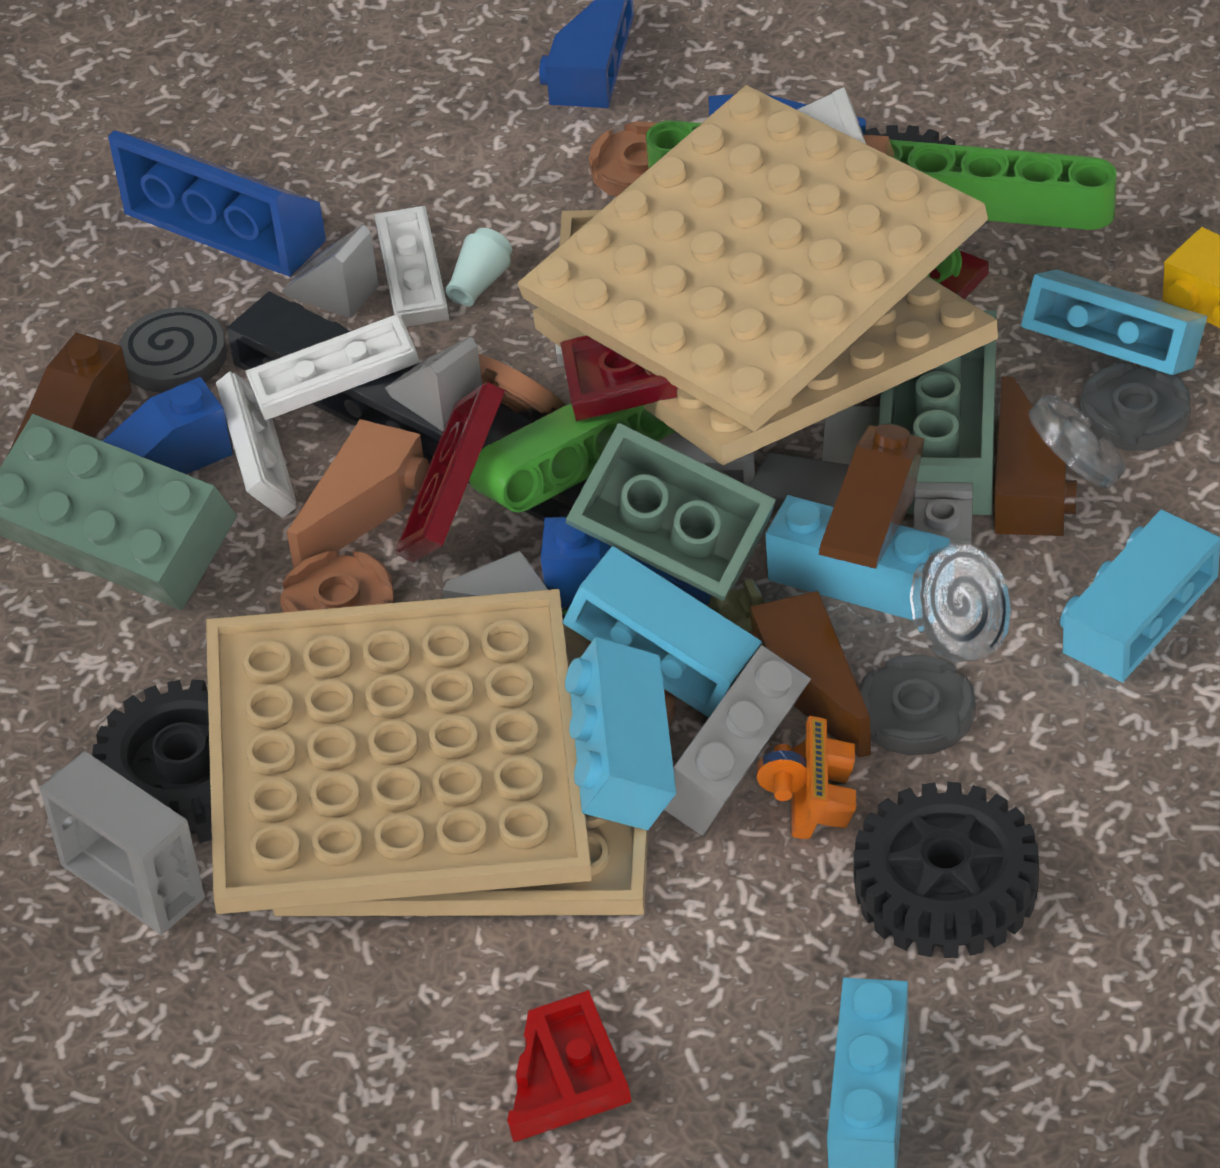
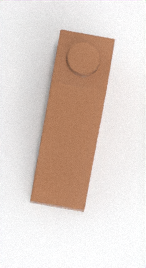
[287,419,429,568]

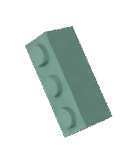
[565,423,776,601]

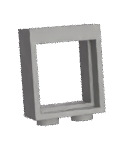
[40,751,205,935]

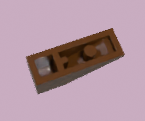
[8,332,132,454]
[995,376,1077,536]
[818,424,925,569]
[748,591,871,758]

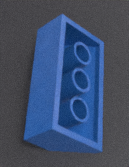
[108,130,326,277]

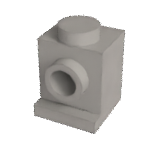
[913,482,973,571]

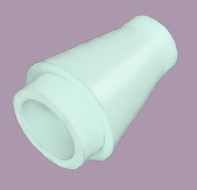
[446,228,512,307]

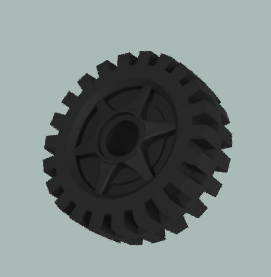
[92,679,212,843]
[853,782,1039,958]

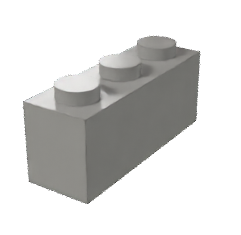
[664,645,811,835]

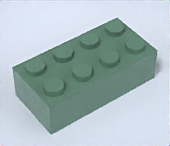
[879,311,997,515]
[0,414,237,610]

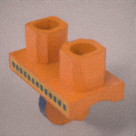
[756,716,856,839]

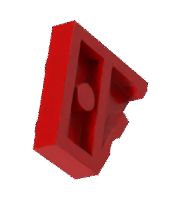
[507,990,632,1143]

